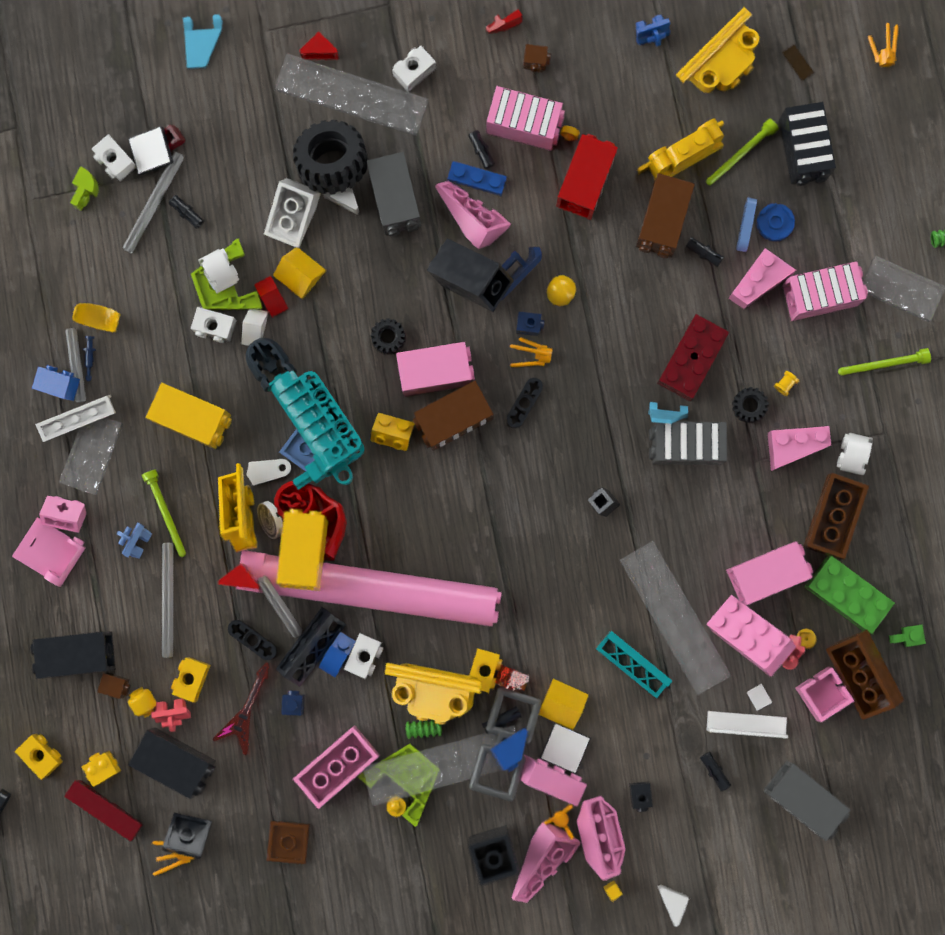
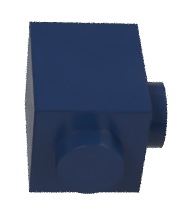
[516,312,545,336]
[282,691,305,715]

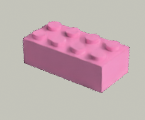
[706,595,796,677]
[293,726,380,809]

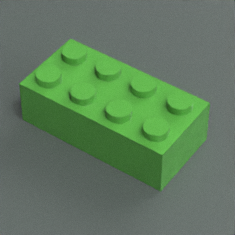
[804,556,895,634]

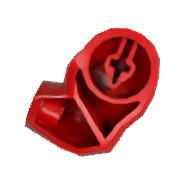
[274,481,347,561]

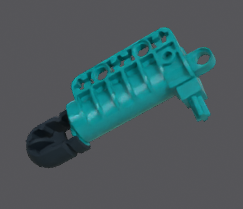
[246,338,365,490]

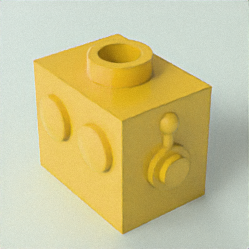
[82,751,121,787]

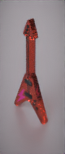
[213,662,269,755]

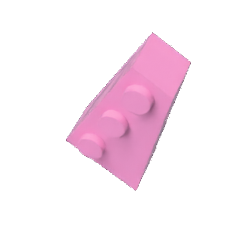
[767,426,831,471]

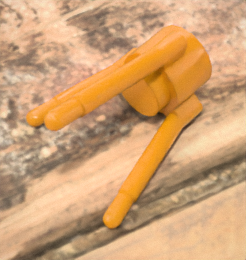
[868,23,899,67]
[510,338,552,367]
[544,805,574,840]
[153,841,194,876]

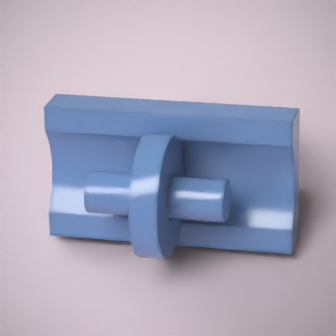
[117,522,152,558]

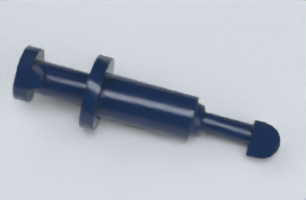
[83,336,96,381]

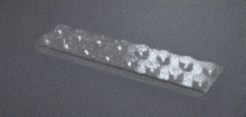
[275,54,428,136]
[619,541,731,695]
[362,726,515,806]

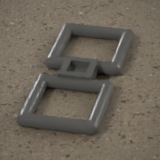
[469,687,542,802]

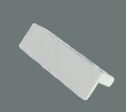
[35,395,116,442]
[707,711,788,738]

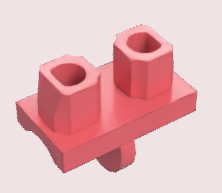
[782,635,805,670]
[152,699,191,732]

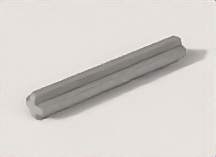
[66,328,86,402]
[257,576,302,638]

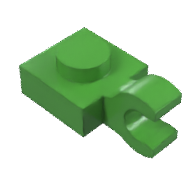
[889,625,926,647]

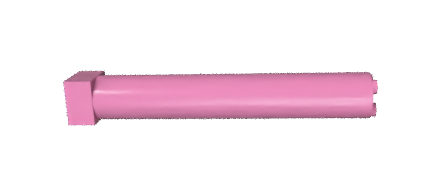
[236,550,501,627]

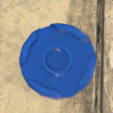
[756,203,795,241]

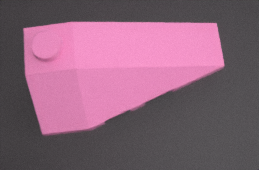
[512,822,581,903]

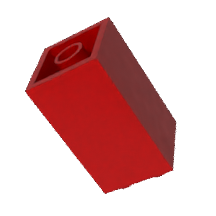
[556,134,618,220]

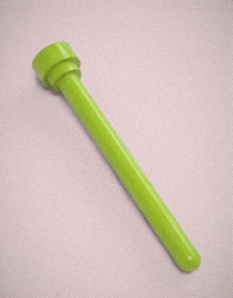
[706,118,779,185]
[838,348,931,375]
[142,469,186,557]

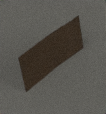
[782,44,814,81]

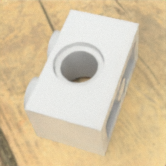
[392,46,436,92]
[92,134,136,181]
[191,307,237,343]
[344,633,383,679]

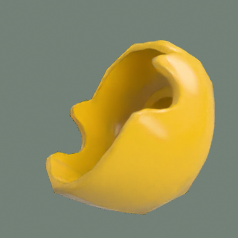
[546,275,576,306]

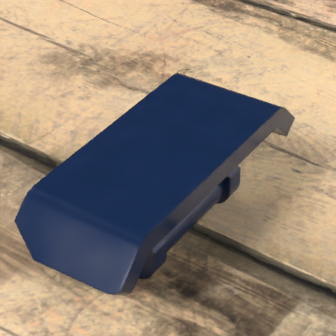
[501,247,542,300]

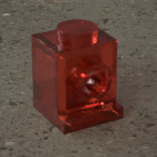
[495,665,530,691]

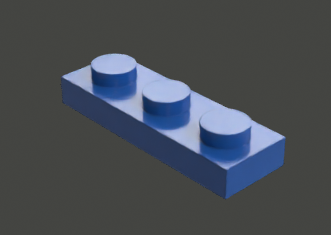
[447,161,507,196]

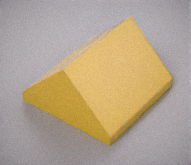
[273,247,326,299]
[539,679,588,730]

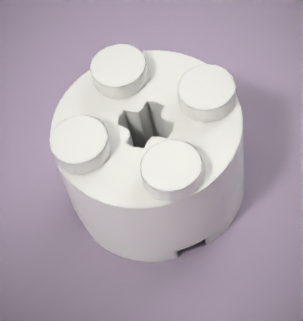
[198,249,239,294]
[836,433,873,475]

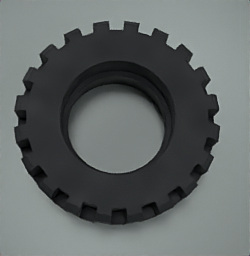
[293,120,368,195]

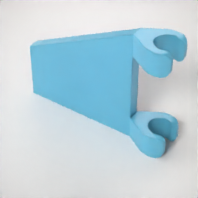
[183,15,222,69]
[648,402,688,424]

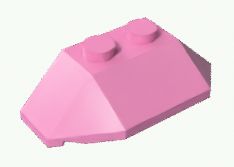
[577,796,625,880]

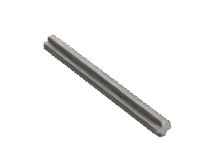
[123,152,184,253]
[162,543,173,658]

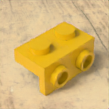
[371,413,414,451]

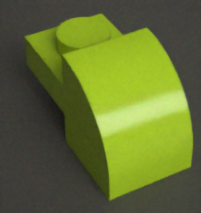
[70,166,99,211]

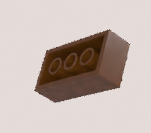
[803,473,869,560]
[826,629,904,720]

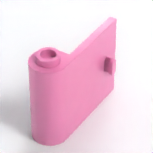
[12,517,86,587]

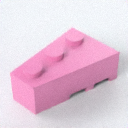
[729,248,796,309]
[520,755,587,806]

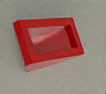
[300,32,339,60]
[254,276,289,318]
[218,563,261,590]

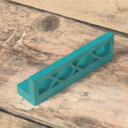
[596,631,672,699]

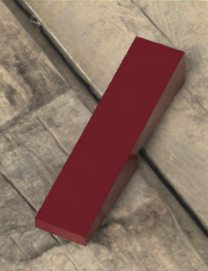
[64,780,143,841]

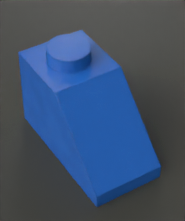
[490,728,528,771]

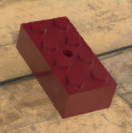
[657,314,729,401]

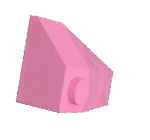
[435,181,511,249]

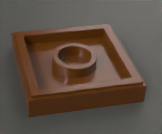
[266,820,310,864]

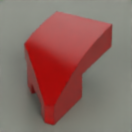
[485,9,522,33]

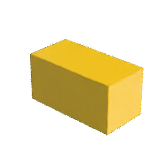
[604,880,623,901]

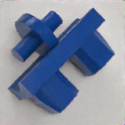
[636,15,670,46]

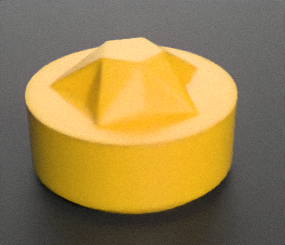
[560,126,580,141]
[797,629,817,649]
[387,796,406,817]

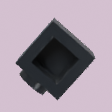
[588,487,620,517]
[629,781,653,812]

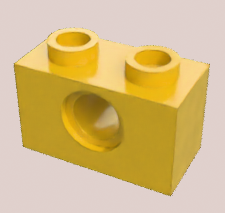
[469,648,502,693]
[171,657,211,702]
[14,734,63,780]

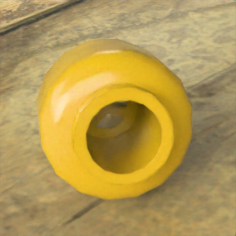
[128,687,157,718]

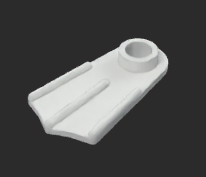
[246,459,291,486]

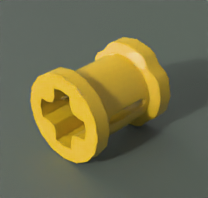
[774,371,799,396]

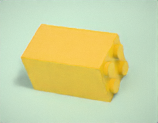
[145,382,232,449]
[276,509,328,591]

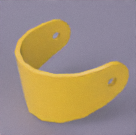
[72,303,120,332]

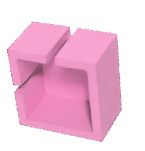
[795,667,854,722]

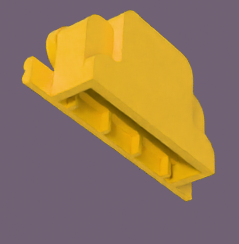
[676,7,759,93]
[637,118,724,179]
[218,463,257,552]
[385,663,482,725]

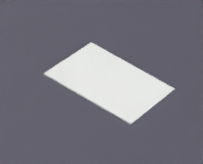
[747,684,772,711]

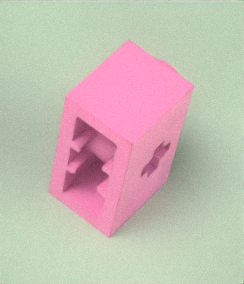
[39,496,86,533]

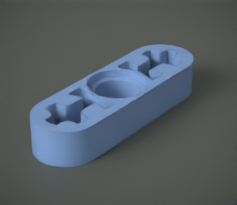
[736,197,757,252]

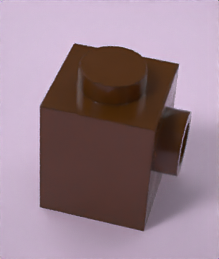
[523,44,551,72]
[97,673,130,699]

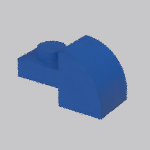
[319,632,356,678]

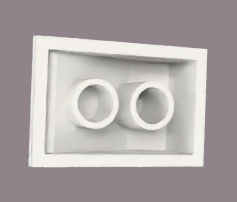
[264,178,321,248]

